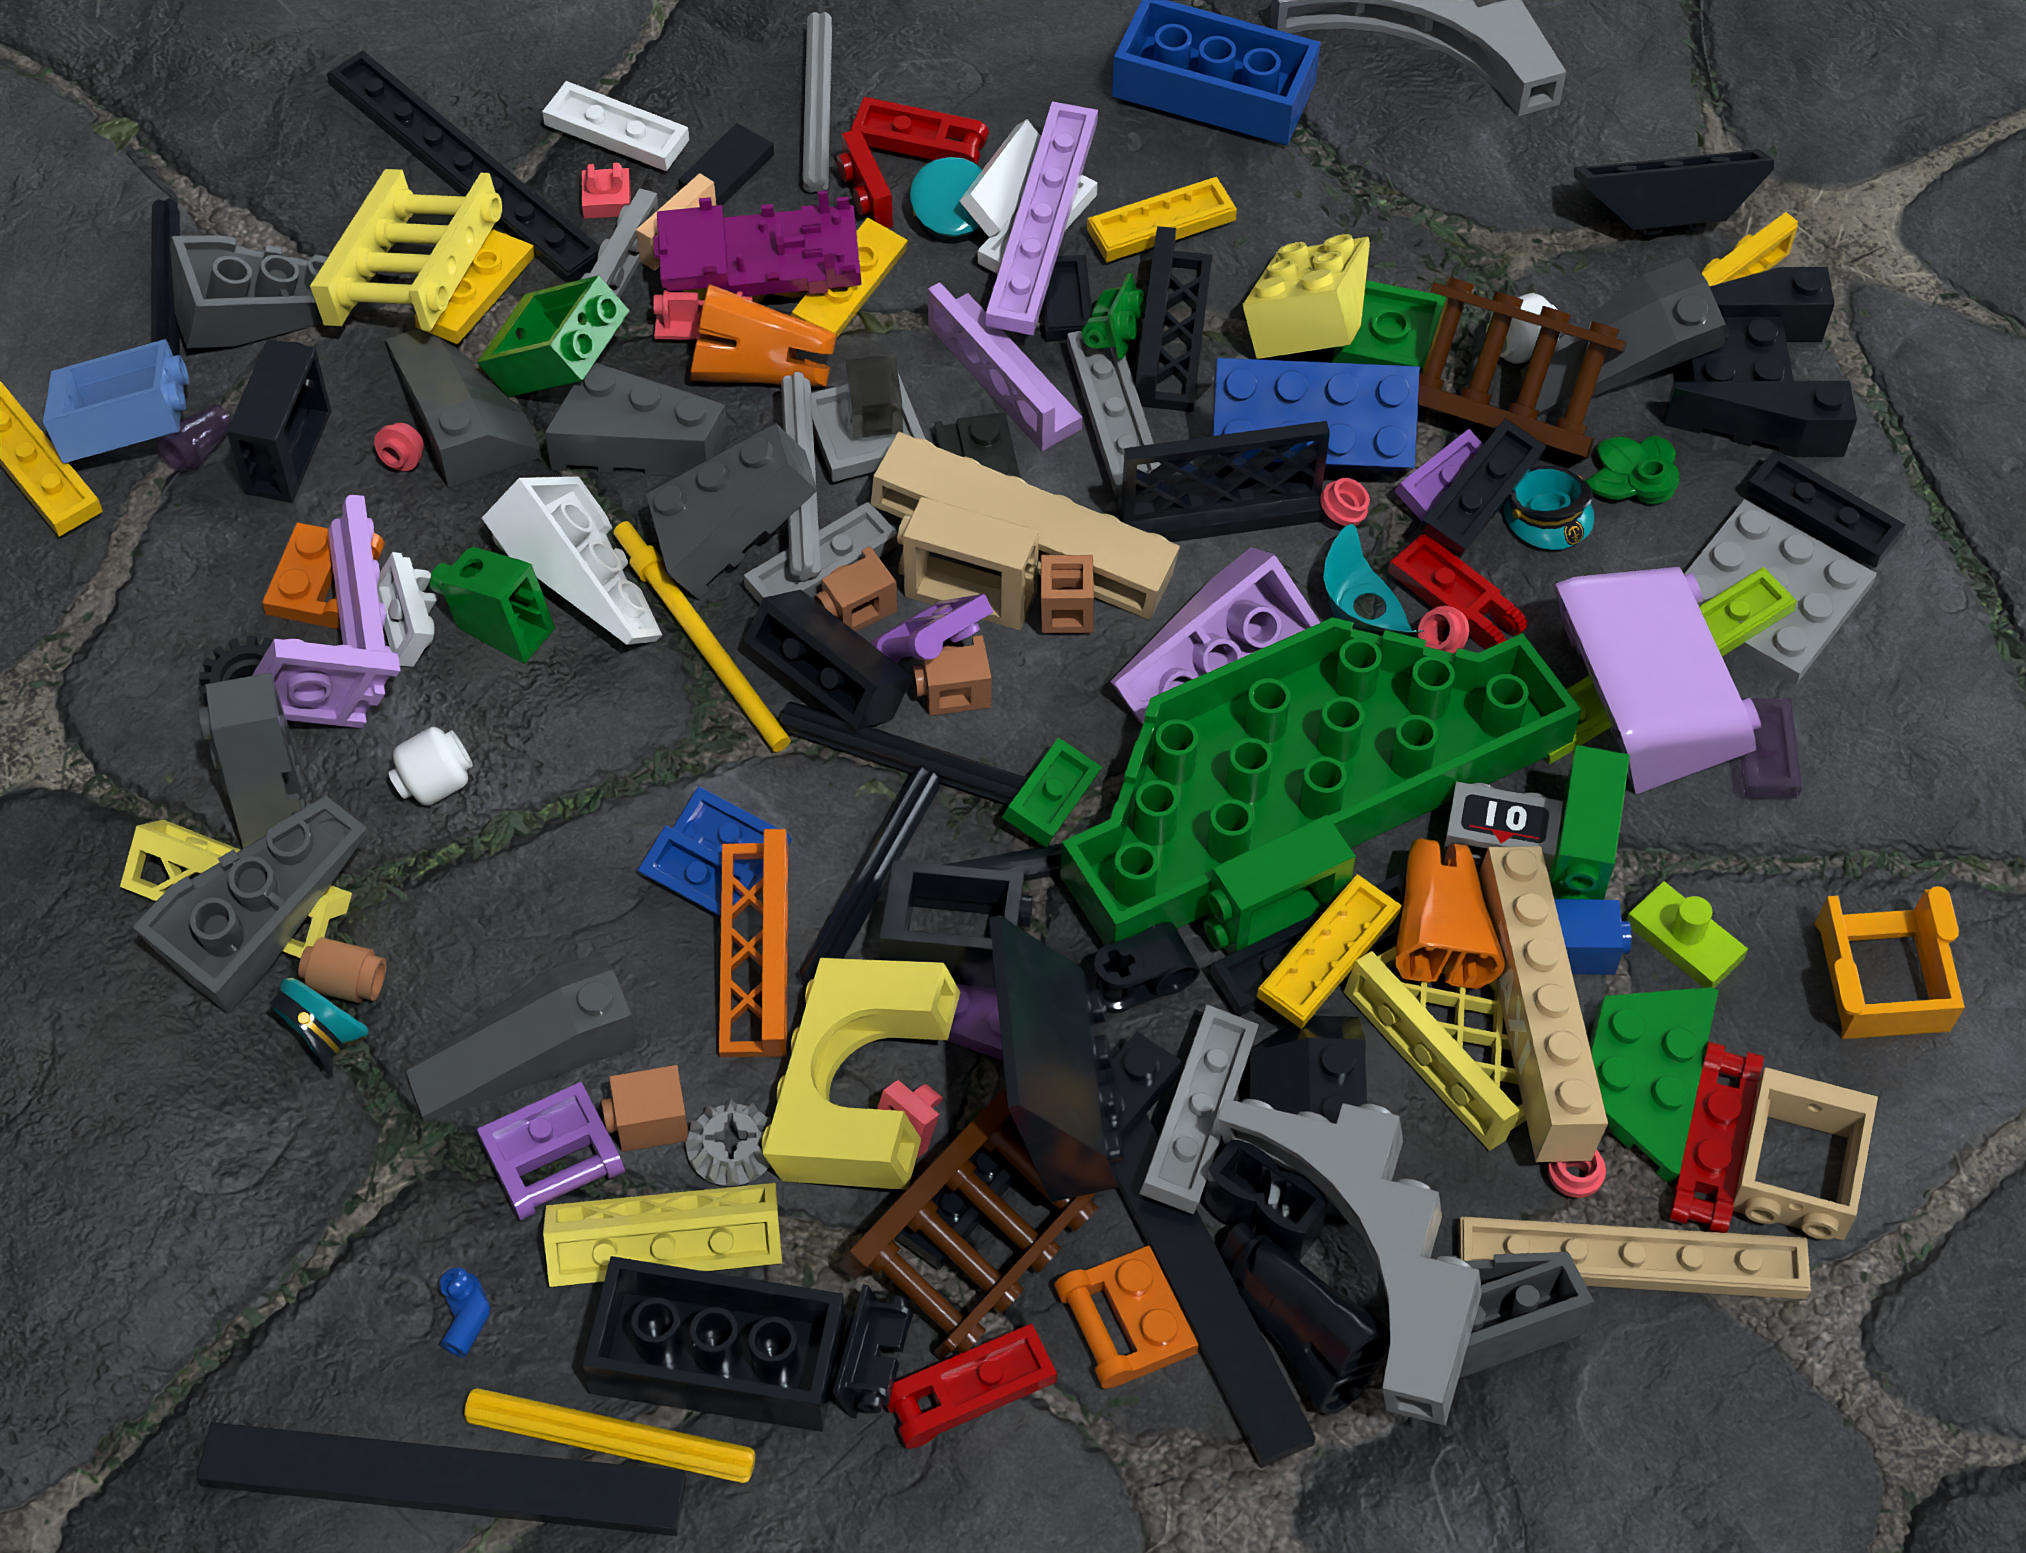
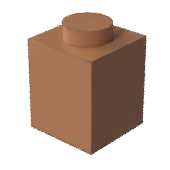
[602,1065,689,1152]

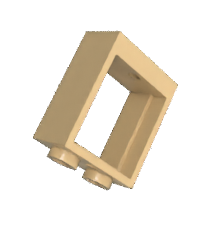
[897,497,1039,631]
[1733,1067,1878,1241]

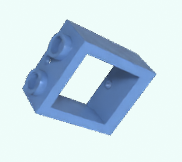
[43,339,189,463]

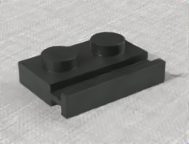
[934,412,1021,478]

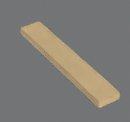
[1458,1217,1811,1299]

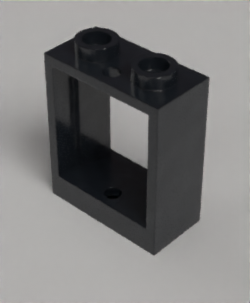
[226,339,332,503]
[879,860,1033,988]

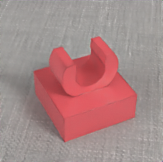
[582,163,631,219]
[877,1080,943,1159]

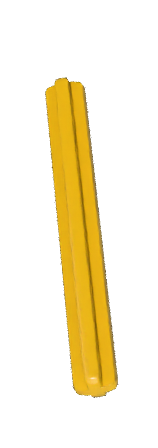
[464,1388,755,1483]

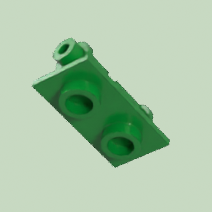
[1082,273,1146,359]

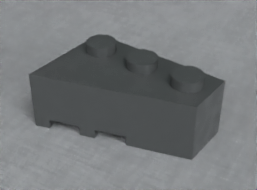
[545,362,729,477]
[646,423,817,600]
[199,673,306,849]
[1376,1252,1594,1378]

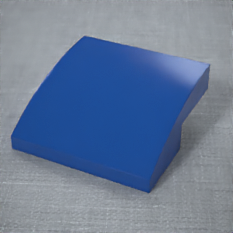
[638,786,792,917]

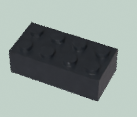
[583,1256,846,1432]

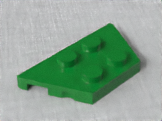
[1589,987,1719,1183]

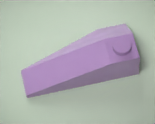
[1110,547,1320,724]

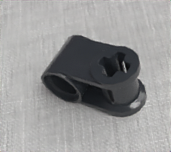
[1090,922,1200,1013]

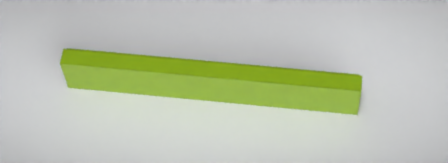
[1544,566,1797,764]

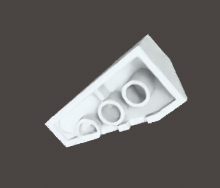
[482,476,662,645]

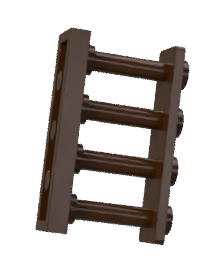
[1418,276,1627,457]
[838,1089,1098,1360]

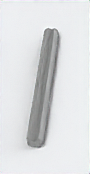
[803,12,832,193]
[781,372,821,581]

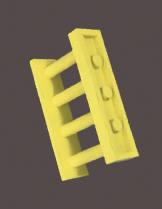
[310,169,502,331]

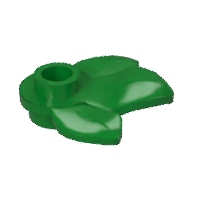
[1585,435,1680,504]

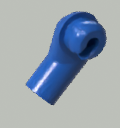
[439,1267,490,1358]

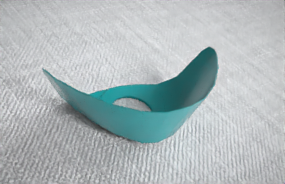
[1323,524,1424,635]

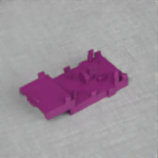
[653,190,862,296]

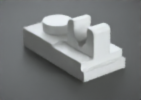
[377,552,438,667]

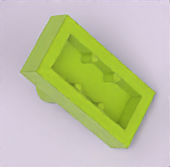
[1627,881,1748,988]

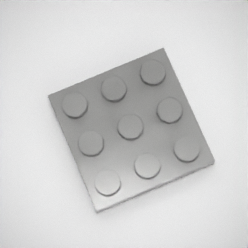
[1684,499,1877,685]

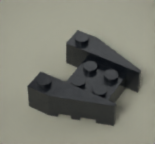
[1663,267,1857,457]

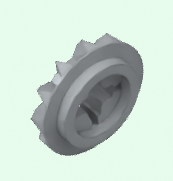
[685,1098,772,1186]

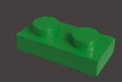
[1002,737,1102,848]

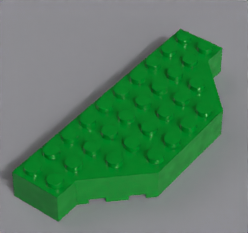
[1060,617,1581,945]

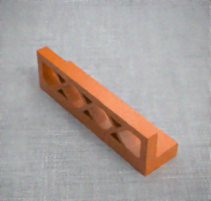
[719,829,789,1058]

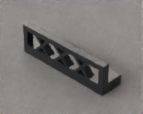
[1136,226,1213,412]

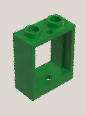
[477,275,629,397]
[1549,745,1630,900]
[1204,815,1356,956]

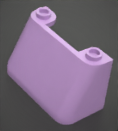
[1554,567,1761,794]

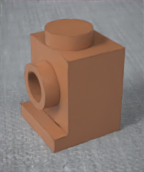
[814,546,897,632]
[1041,555,1094,633]
[912,635,991,716]

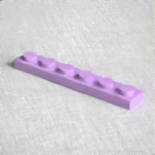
[986,101,1098,335]

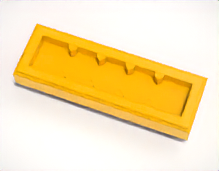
[1087,177,1237,263]
[1702,212,1798,286]
[791,217,908,339]
[415,229,534,344]
[1257,874,1402,1029]

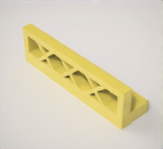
[120,820,352,958]
[543,1183,782,1287]

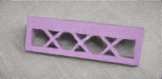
[928,282,1082,451]

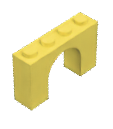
[762,958,961,1190]

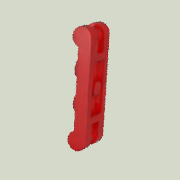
[1669,1041,1764,1233]

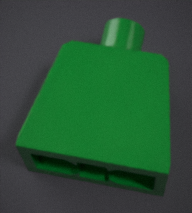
[430,547,555,664]

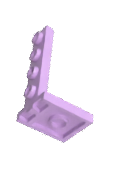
[252,495,400,728]

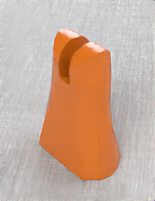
[690,284,837,387]
[1395,838,1505,989]

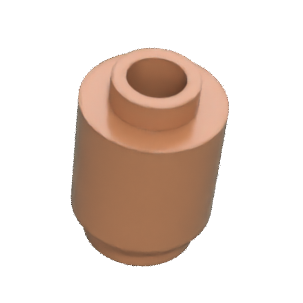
[298,937,386,1003]

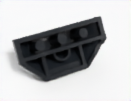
[1574,149,1774,235]
[1249,1015,1367,1224]

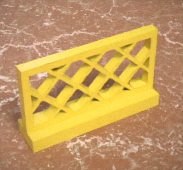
[1344,945,1526,1151]

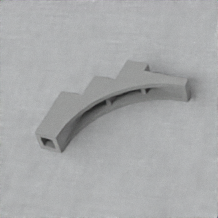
[1269,0,1566,116]
[1218,1099,1482,1426]

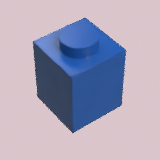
[1554,899,1631,975]

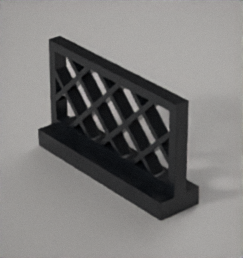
[1117,421,1330,542]

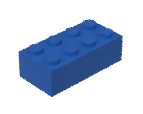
[1112,0,1321,145]
[1210,358,1420,472]

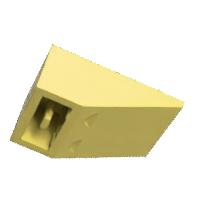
[1243,234,1370,359]

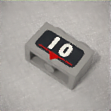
[1441,781,1563,876]

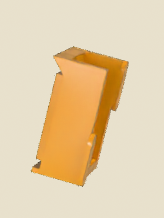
[1814,886,1965,1039]

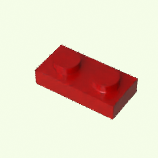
[837,128,893,228]

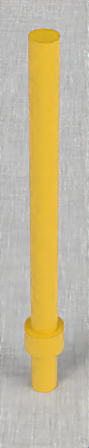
[613,521,791,752]

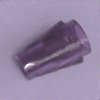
[157,405,231,471]

